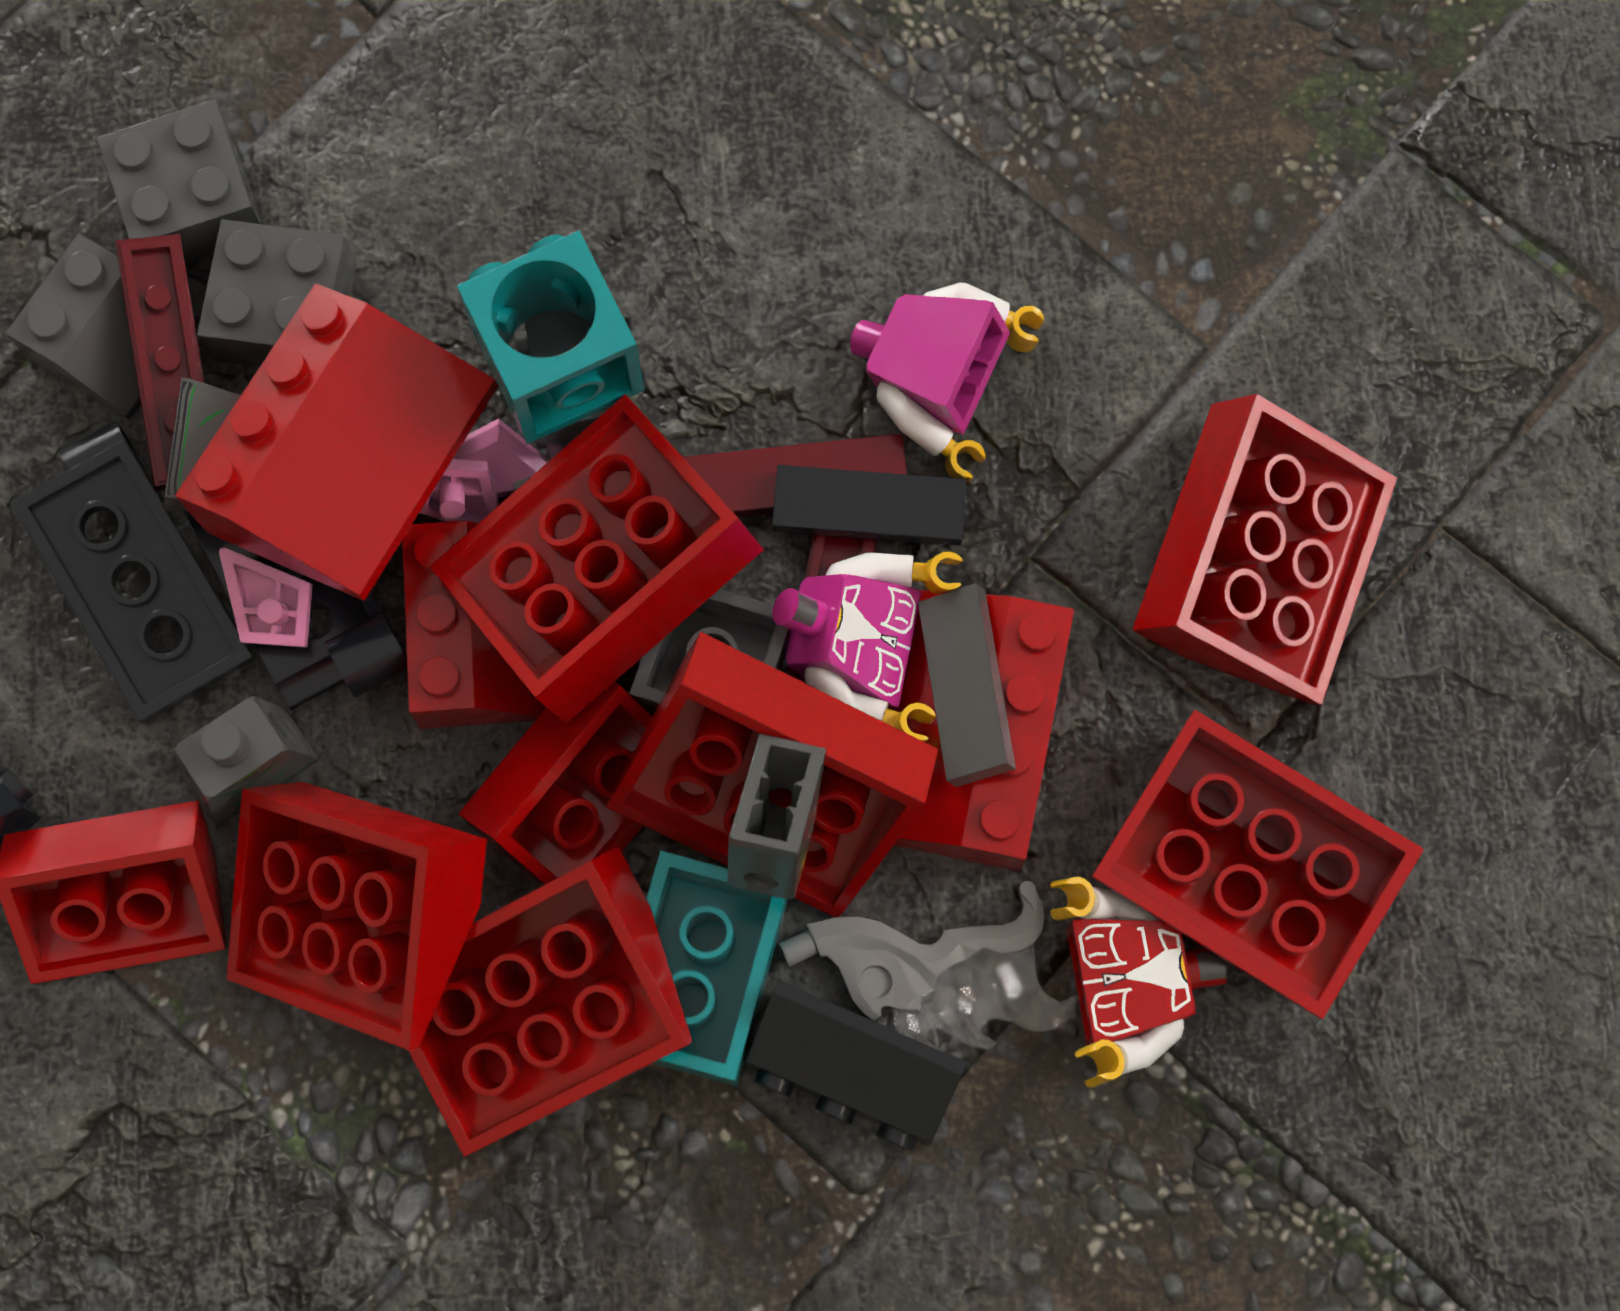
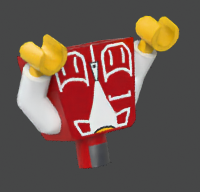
[1050,877,1227,1088]

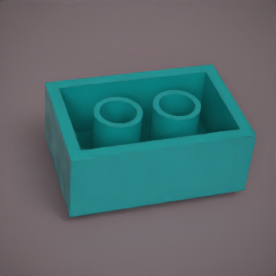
[646,851,788,1087]

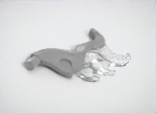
[778,881,1079,1050]

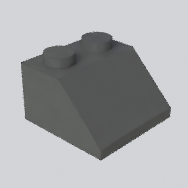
[6,233,199,420]

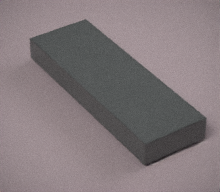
[918,583,1016,787]

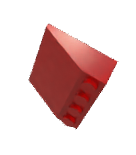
[175,283,499,601]
[429,394,764,724]
[1132,394,1397,705]
[888,590,1074,872]
[606,632,938,918]
[1091,710,1424,1020]
[226,782,487,1050]
[408,846,692,1157]

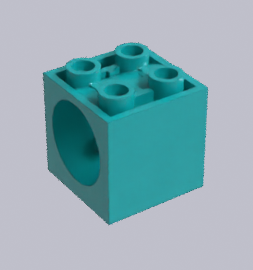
[457,230,645,444]

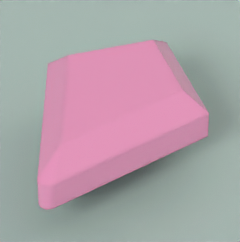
[453,418,550,498]
[419,459,499,523]
[219,548,313,648]

